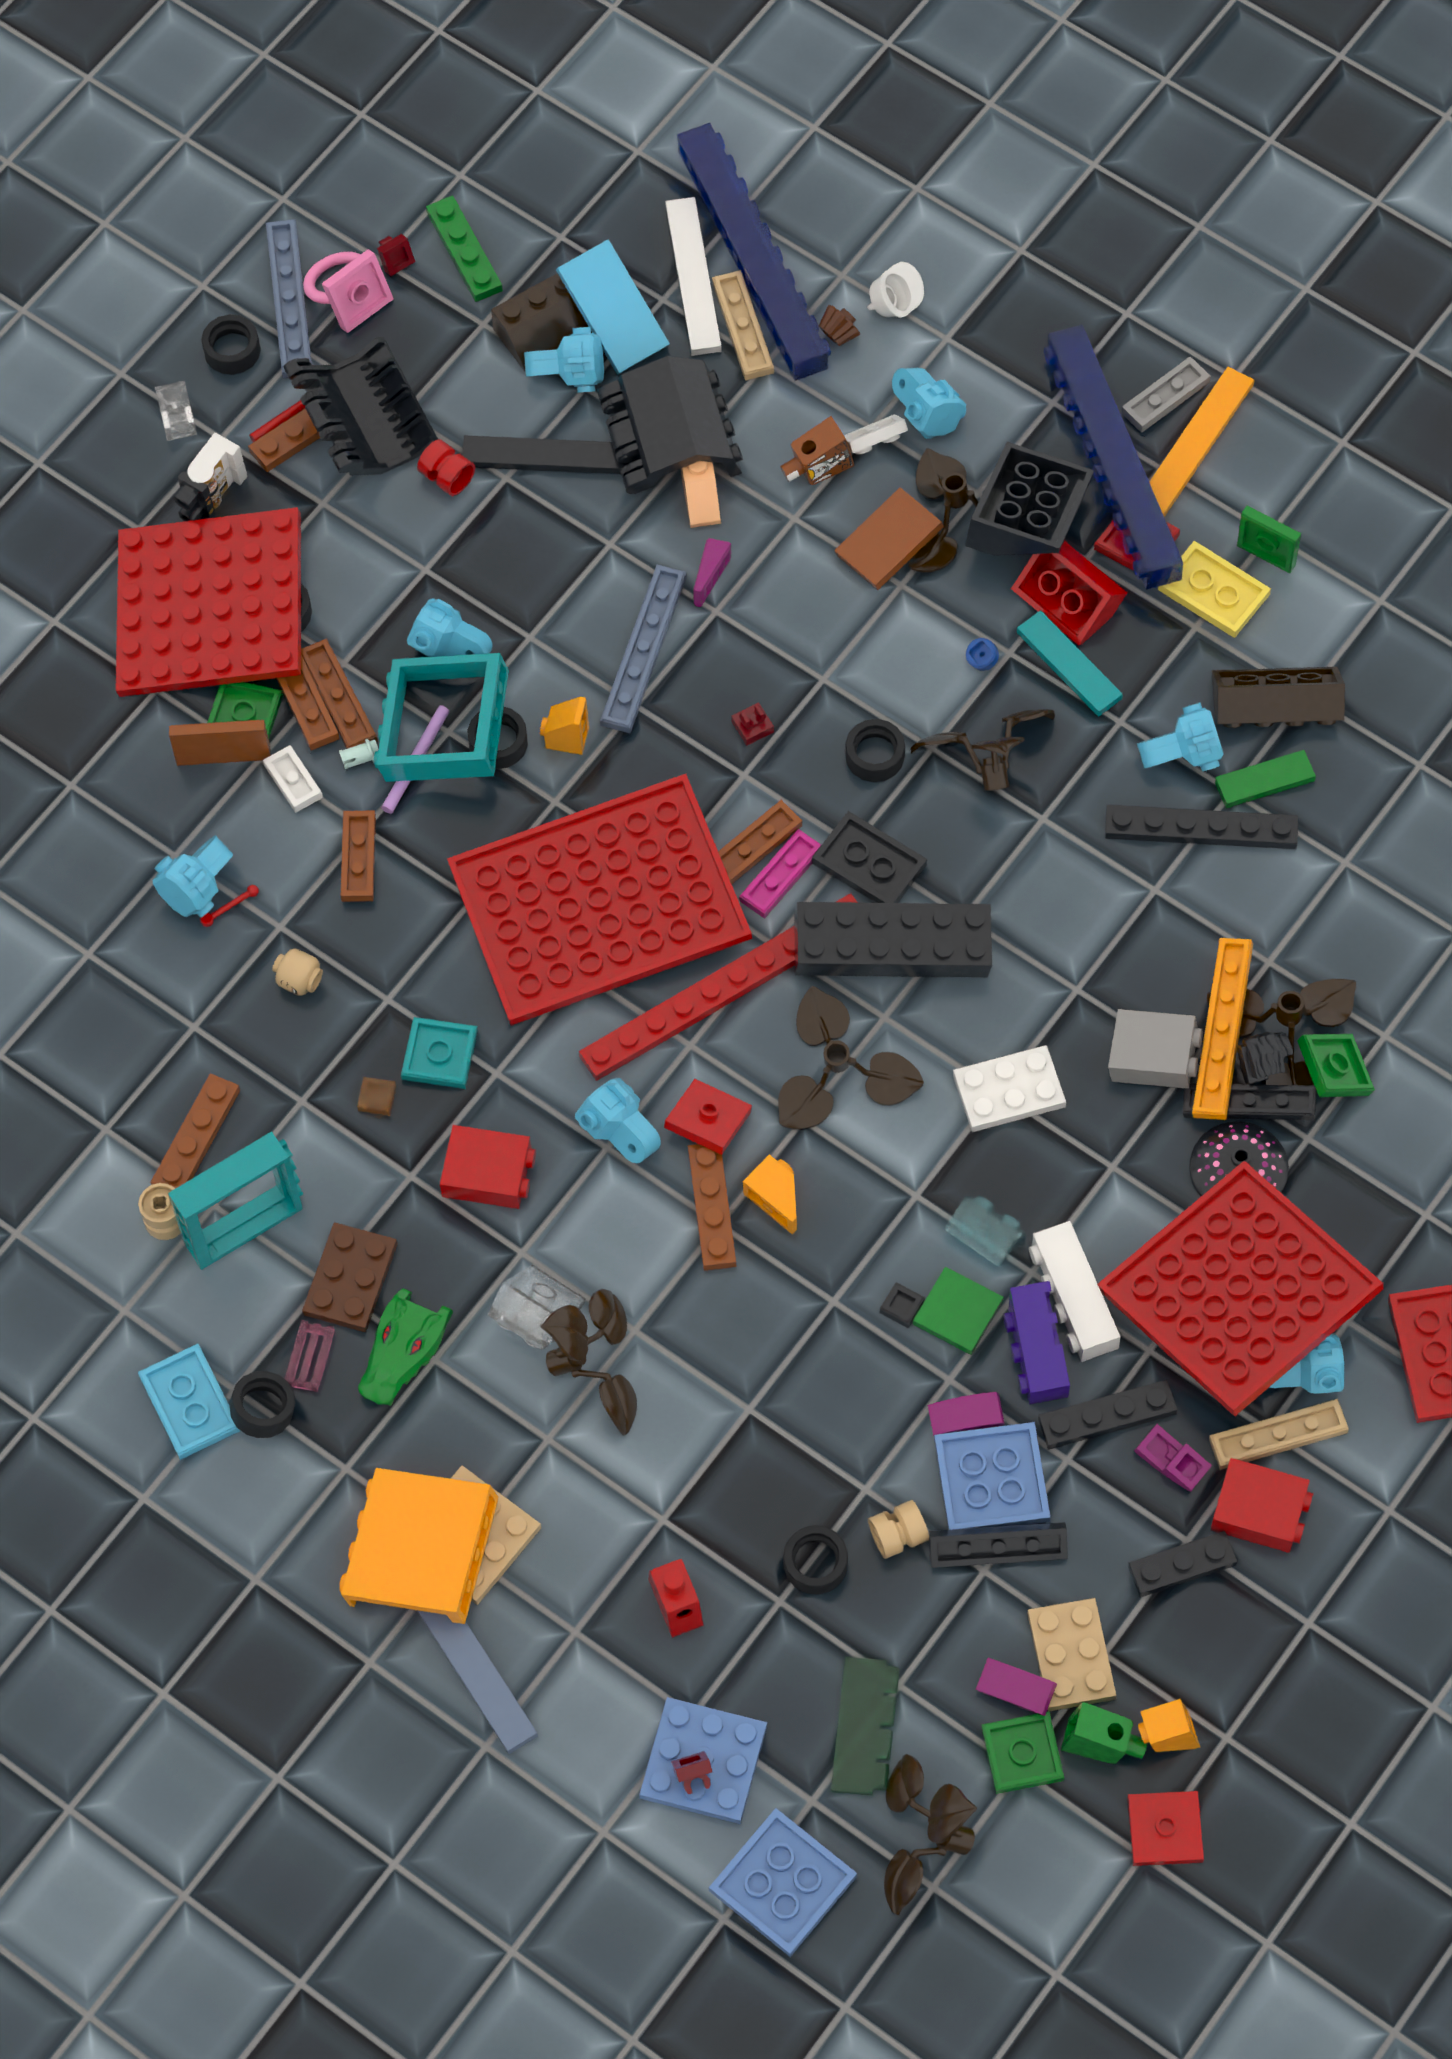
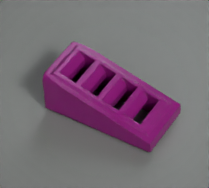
[693,538,731,607]

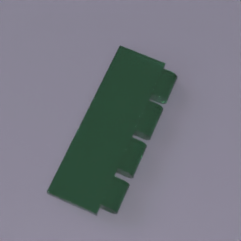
[831,1657,900,1796]

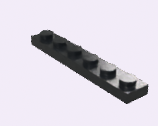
[1105,805,1298,849]

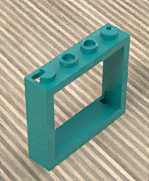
[374,653,509,782]
[168,1131,303,1270]

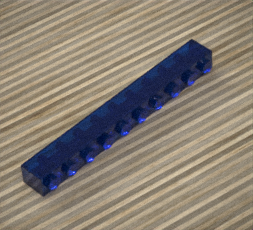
[677,123,831,381]
[1044,324,1183,590]

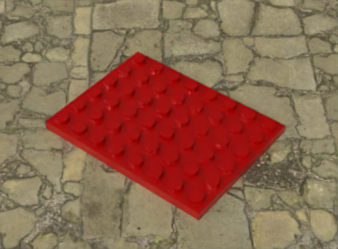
[447,774,753,1026]

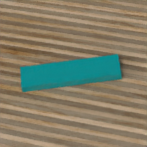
[1017,610,1123,717]

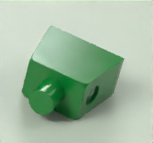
[1061,1702,1147,1764]

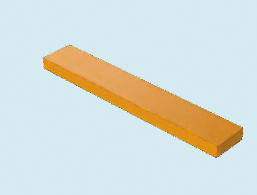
[1136,367,1254,519]
[1192,938,1253,1120]

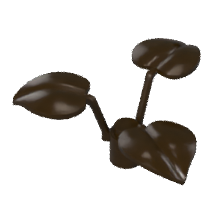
[908,448,979,572]
[910,709,1055,791]
[1207,979,1356,1086]
[778,986,924,1130]
[541,1289,637,1436]
[884,1754,977,1916]

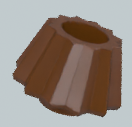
[819,305,860,346]

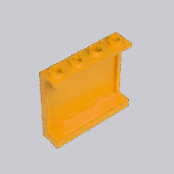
[339,1468,499,1624]

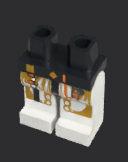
[174,433,247,521]

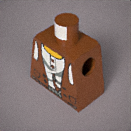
[780,416,855,485]

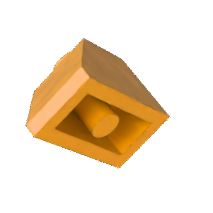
[540,697,589,755]
[743,1154,797,1235]
[1138,1699,1200,1752]

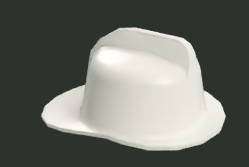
[867,262,924,318]

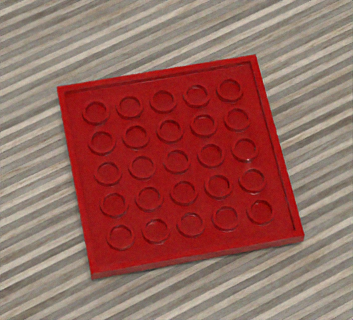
[116,507,301,697]
[1097,1161,1384,1416]

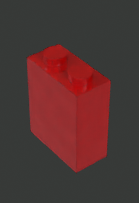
[440,1125,536,1209]
[1211,1458,1313,1553]

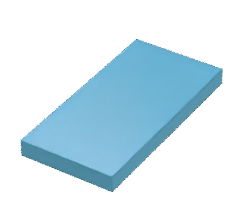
[556,239,670,375]

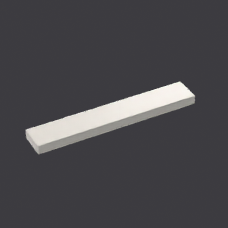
[665,197,722,356]

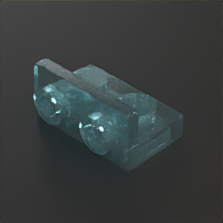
[944,1195,1026,1266]

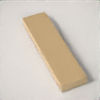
[712,270,774,381]
[1209,1399,1349,1470]

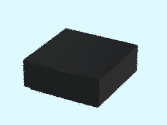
[879,1282,925,1328]

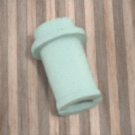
[339,739,379,770]

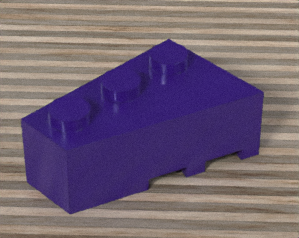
[1003,1281,1070,1405]

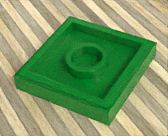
[1237,505,1301,573]
[207,682,283,739]
[1297,1034,1375,1097]
[913,1267,1004,1355]
[981,1712,1064,1794]

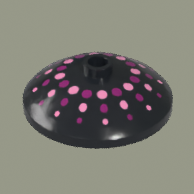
[1189,1121,1289,1196]

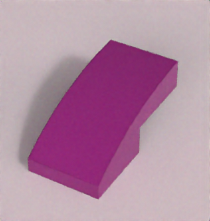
[927,1392,1005,1436]
[1134,1424,1212,1491]
[976,1658,1057,1716]

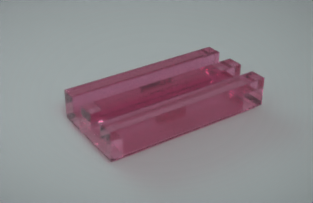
[285,1320,335,1392]

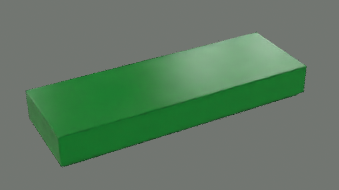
[1215,750,1316,809]

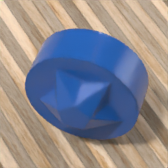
[966,638,999,671]

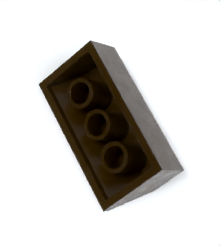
[491,273,592,372]
[1212,667,1345,728]

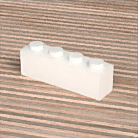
[1029,1221,1120,1362]

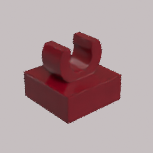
[377,234,415,276]
[731,702,774,746]
[671,1751,712,1794]

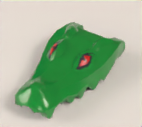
[358,1288,453,1406]

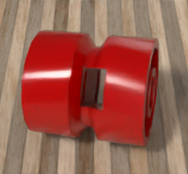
[417,439,475,496]

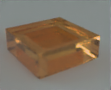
[357,1077,396,1115]

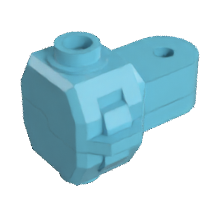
[524,327,604,393]
[892,368,967,439]
[407,598,492,657]
[1137,702,1223,772]
[152,835,233,917]
[575,1078,661,1163]
[1270,1334,1344,1394]

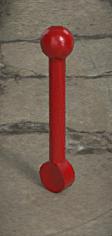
[200,885,259,927]

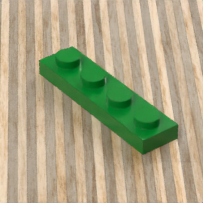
[426,195,503,302]

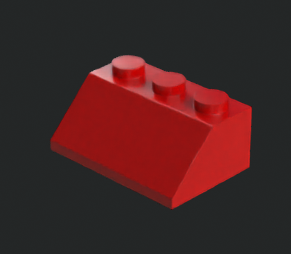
[1011,541,1127,645]

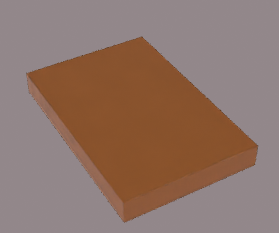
[834,487,944,590]
[169,720,271,766]

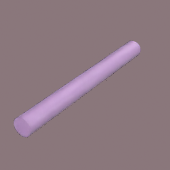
[381,705,450,814]

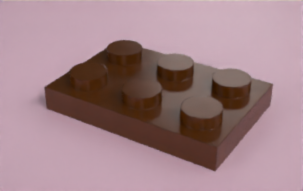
[302,1222,397,1333]

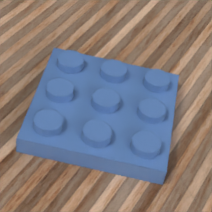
[934,1422,1050,1530]
[639,1697,767,1824]
[709,1808,857,1957]

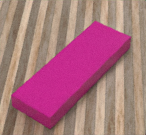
[739,829,821,919]

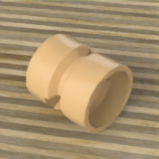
[138,1183,181,1240]
[868,1500,929,1559]

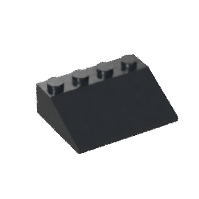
[965,442,1094,556]

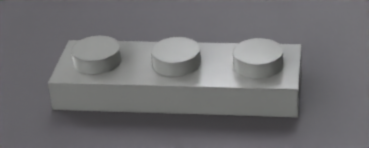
[1121,357,1211,433]

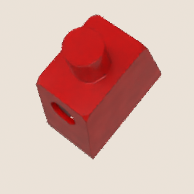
[648,1559,704,1638]

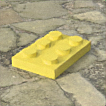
[1158,541,1271,638]

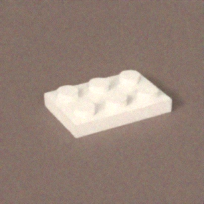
[953,1045,1066,1132]

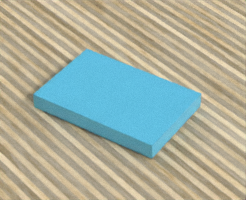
[138,1344,241,1460]

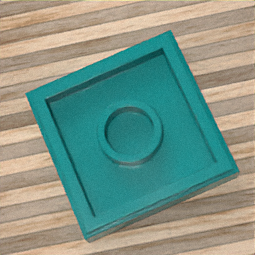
[401,1017,478,1089]

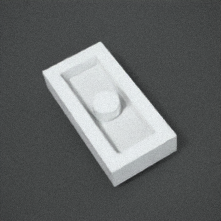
[844,414,908,455]
[263,745,323,813]

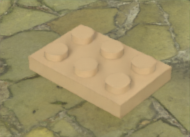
[1027,1598,1116,1712]

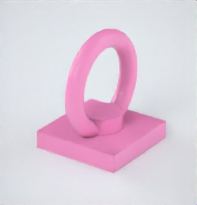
[303,249,394,333]

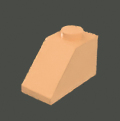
[681,461,721,528]

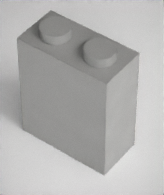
[1108,1009,1203,1088]

